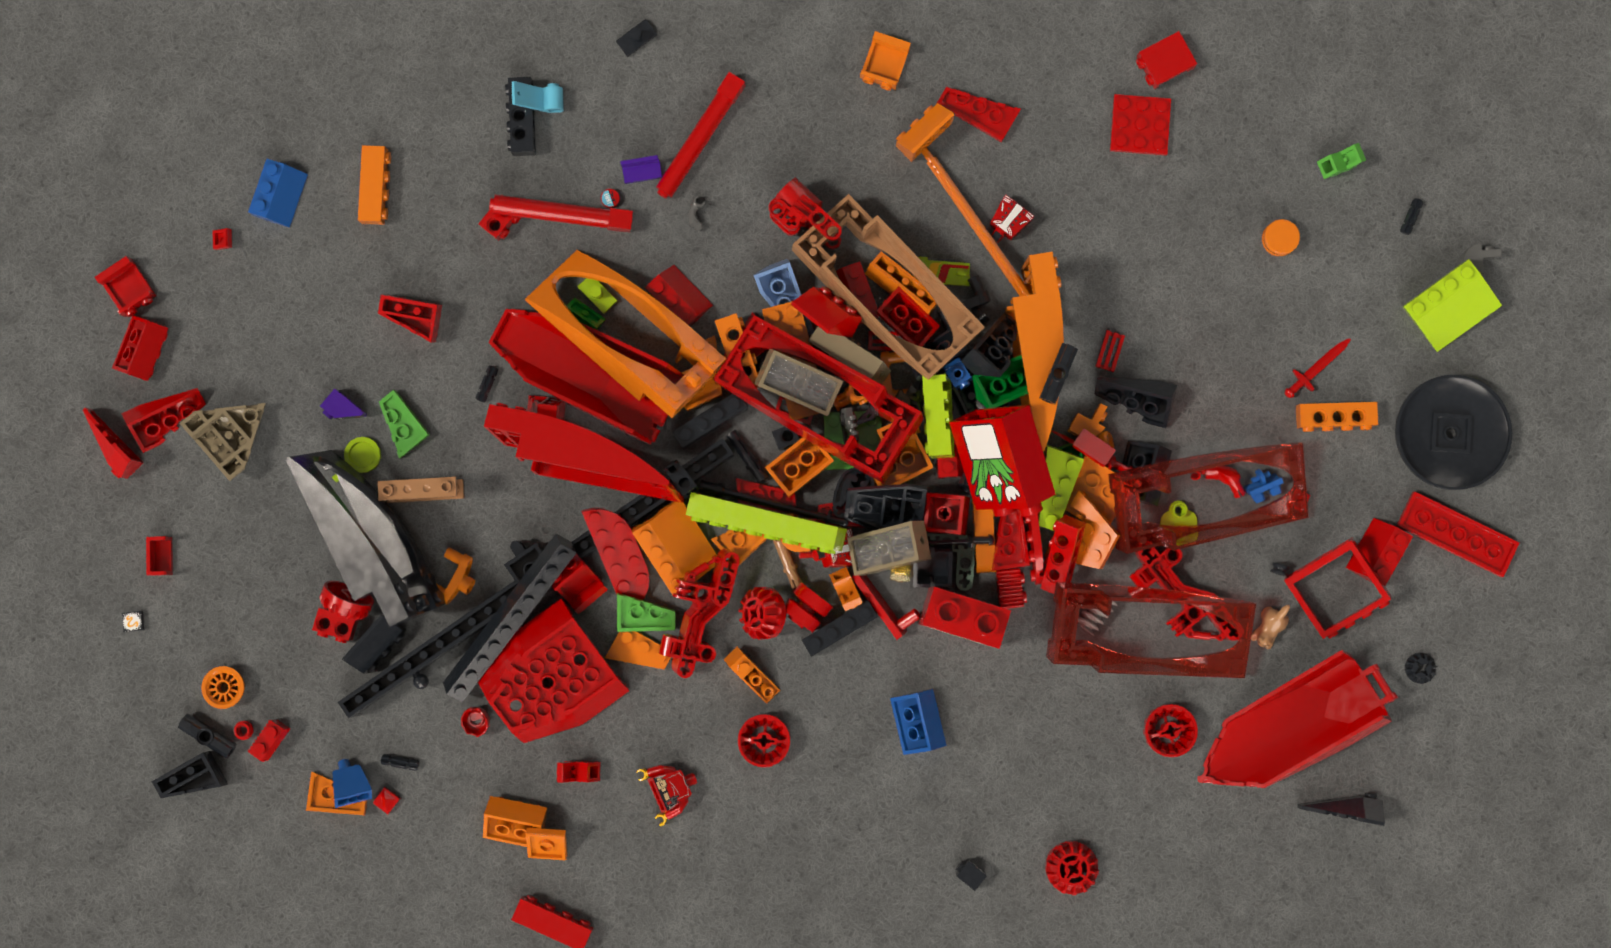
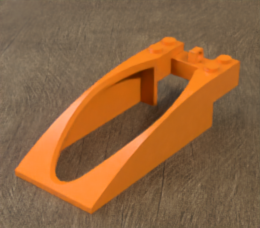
[525,250,726,418]
[1005,252,1064,453]

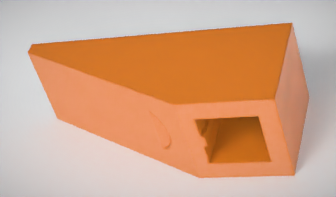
[723,646,780,704]

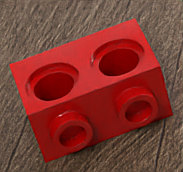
[478,195,522,241]
[312,608,359,643]

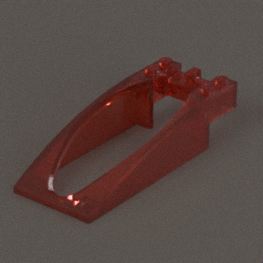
[1108,443,1309,554]
[1046,582,1256,678]

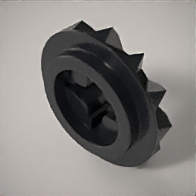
[1405,653,1437,684]

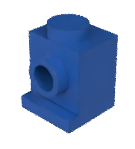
[942,357,973,390]

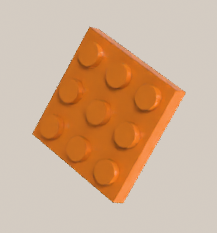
[1065,456,1136,524]

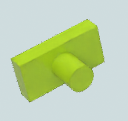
[578,278,618,314]

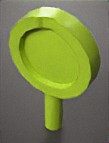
[332,437,381,482]

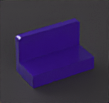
[620,155,662,184]

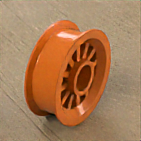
[201,666,245,709]

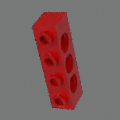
[1040,515,1086,597]

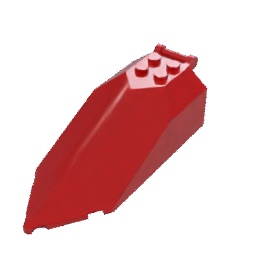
[1197,650,1398,788]

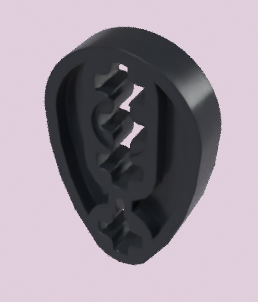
[832,467,875,518]

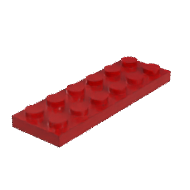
[1396,491,1519,577]

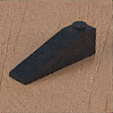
[1094,377,1177,428]

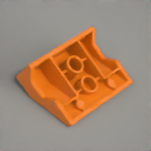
[631,501,717,595]

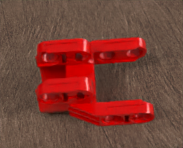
[769,177,842,250]

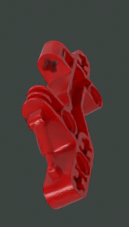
[1129,543,1243,641]
[658,549,740,678]

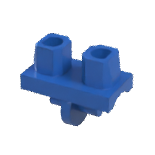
[1244,469,1283,503]

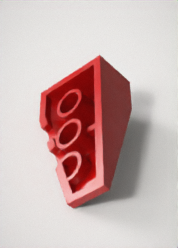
[121,388,206,453]

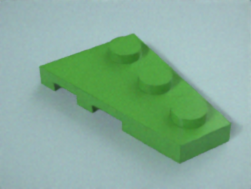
[379,390,430,459]
[617,593,675,632]

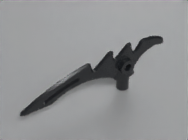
[855,382,924,425]

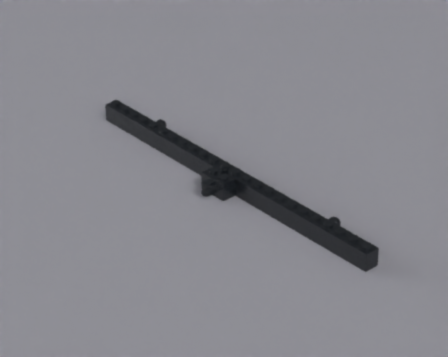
[338,438,735,718]

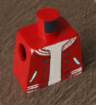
[990,195,1035,244]
[812,528,860,568]

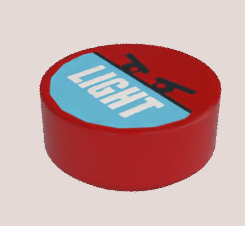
[601,189,620,209]

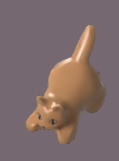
[1250,605,1290,649]

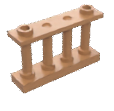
[378,477,465,503]

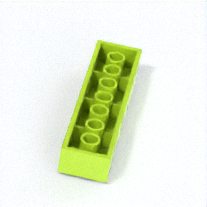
[686,492,847,554]

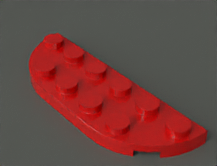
[581,508,649,600]
[1023,513,1044,585]

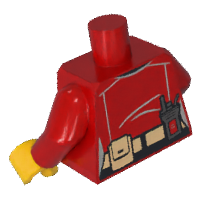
[636,765,697,826]

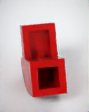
[557,761,600,783]

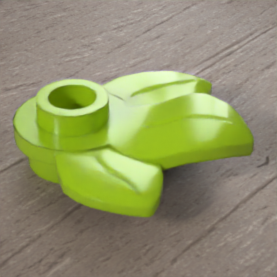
[1160,501,1197,539]

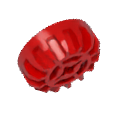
[319,581,374,621]
[738,587,786,640]
[1143,704,1198,757]
[738,714,790,767]
[1045,841,1099,895]

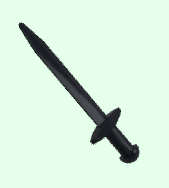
[928,534,994,548]

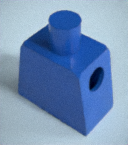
[332,759,372,808]

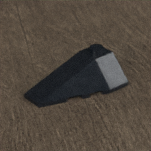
[961,312,1018,377]
[1297,793,1385,826]

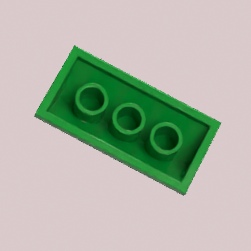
[973,355,1028,408]

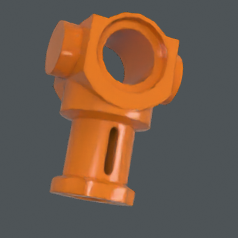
[833,385,868,412]

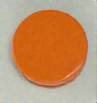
[1262,219,1300,256]

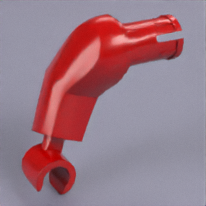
[1191,464,1246,498]

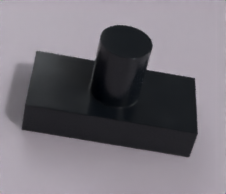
[616,19,657,57]

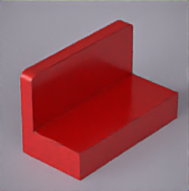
[1072,429,1116,467]

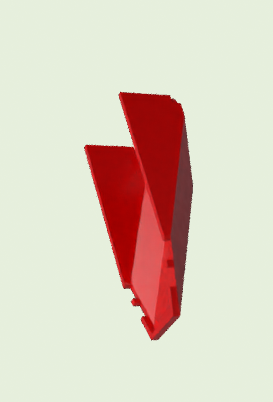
[488,309,684,445]

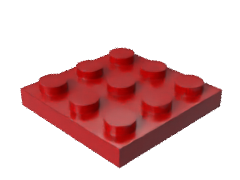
[1110,94,1171,156]

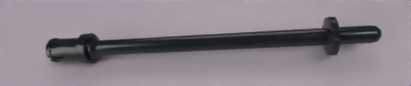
[699,480,848,526]

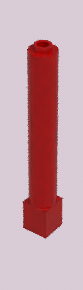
[656,72,746,199]
[489,194,633,233]

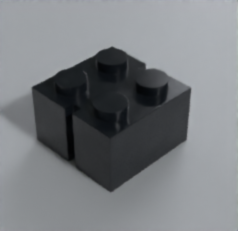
[912,544,953,588]

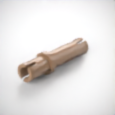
[773,540,802,589]

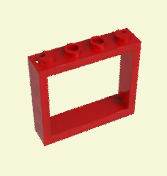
[1284,537,1392,639]

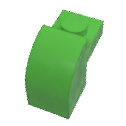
[1317,143,1366,179]

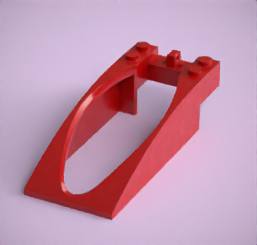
[713,315,924,484]
[484,403,684,503]

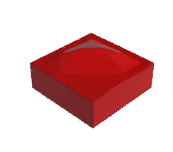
[212,228,232,250]
[373,787,401,814]

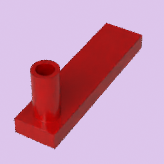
[852,575,921,640]

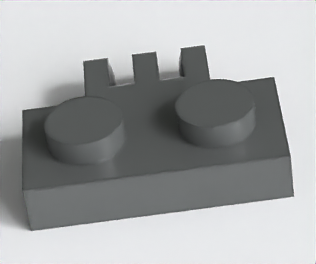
[839,407,859,444]

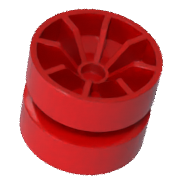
[785,582,833,633]

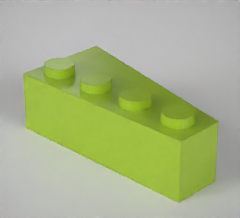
[922,374,955,459]

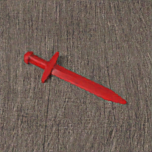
[1284,339,1351,398]
[1051,430,1134,477]

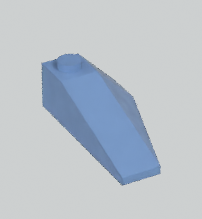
[754,259,814,335]

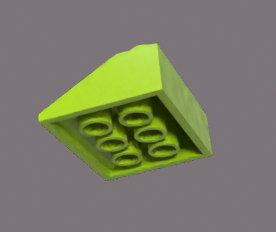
[1402,259,1502,352]

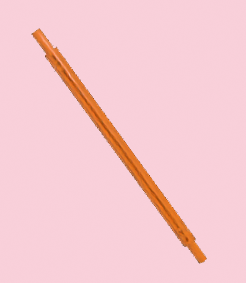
[921,147,1032,296]

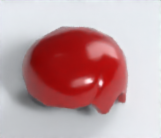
[461,707,490,737]

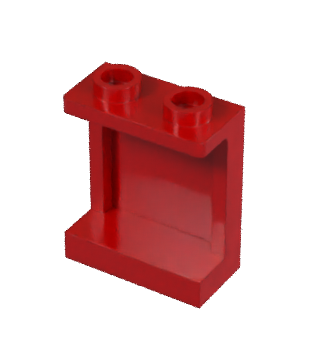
[1136,31,1197,89]
[95,256,157,317]
[552,554,608,614]

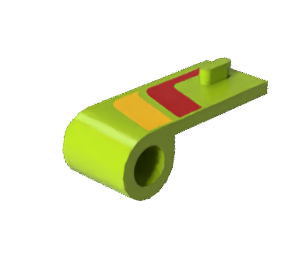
[912,257,970,286]

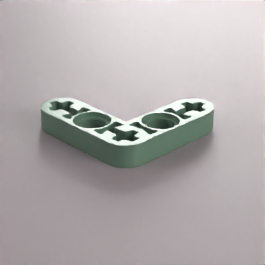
[927,533,975,591]

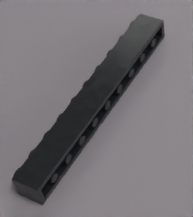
[443,534,576,702]

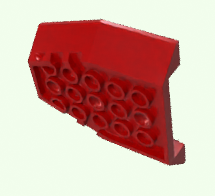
[478,598,630,743]

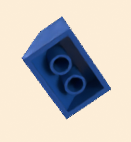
[248,159,308,228]
[890,689,947,755]

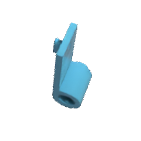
[512,81,564,113]

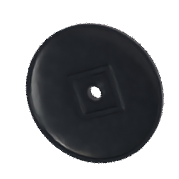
[1395,375,1512,490]

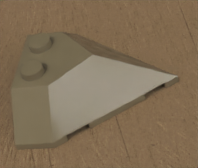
[179,403,266,481]

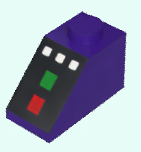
[320,388,367,420]

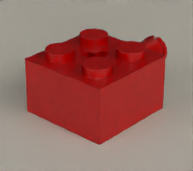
[923,493,970,536]

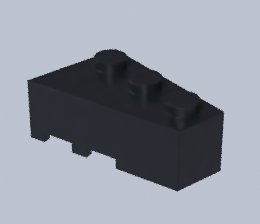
[151,751,228,798]

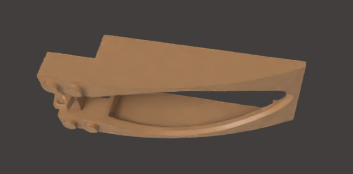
[792,194,985,380]

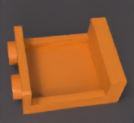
[860,31,911,91]

